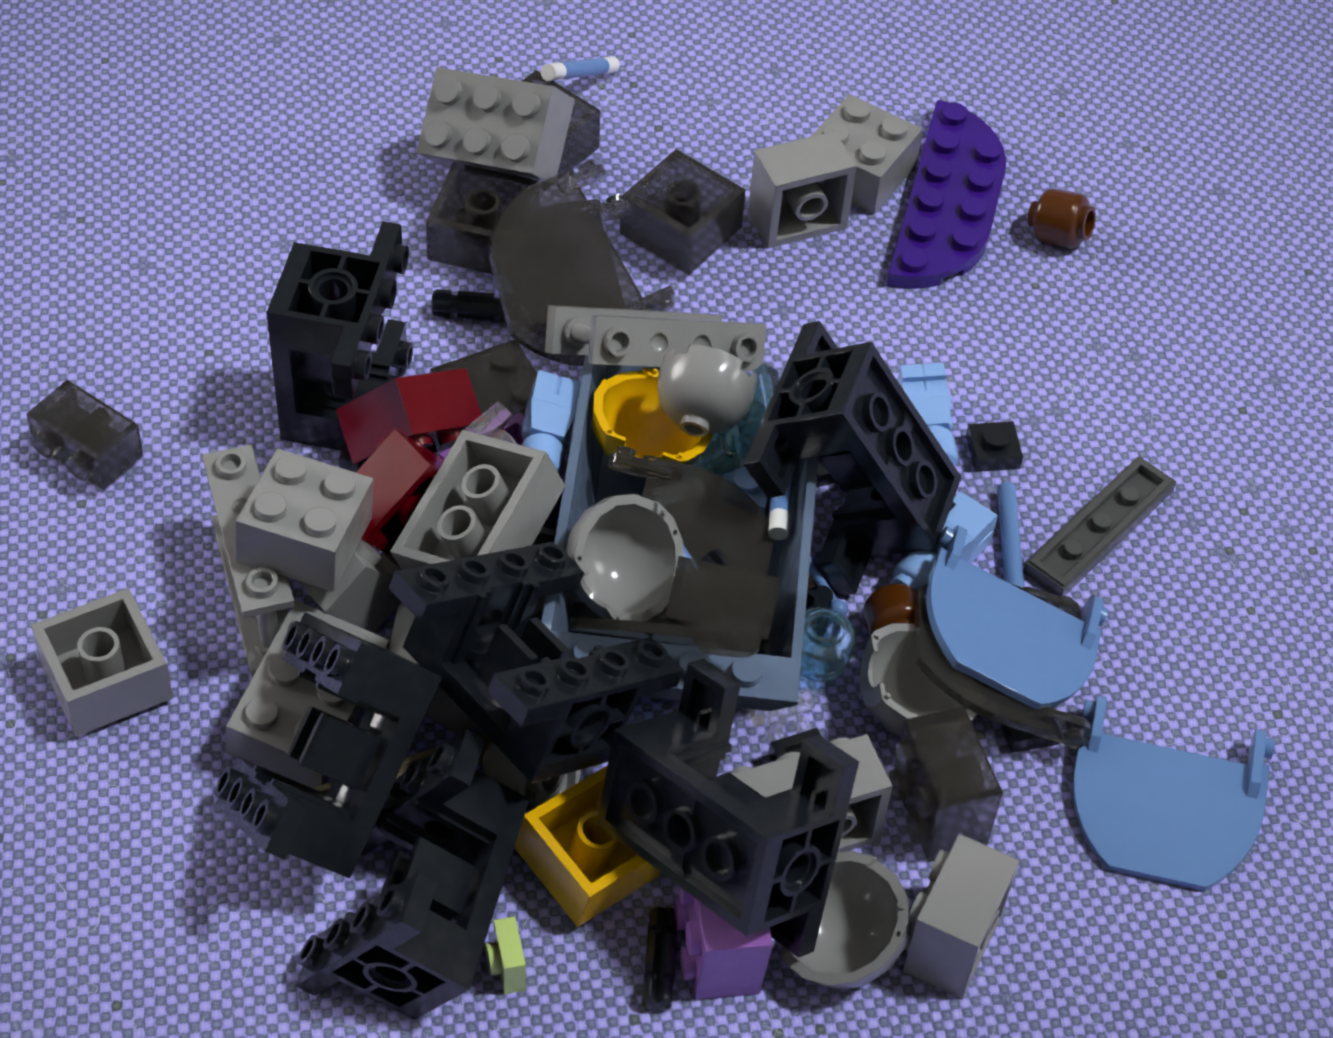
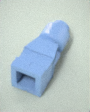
[897,363,958,466]
[521,370,581,475]
[890,491,997,599]

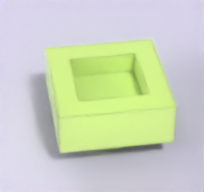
[485,916,526,995]

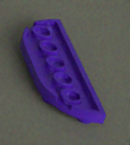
[886,99,1006,289]

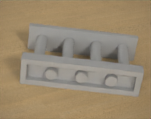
[545,305,767,371]
[202,444,295,679]

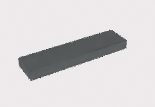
[1023,456,1177,599]

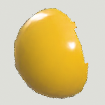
[592,367,713,478]

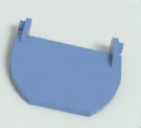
[926,525,1109,710]
[1072,695,1275,891]

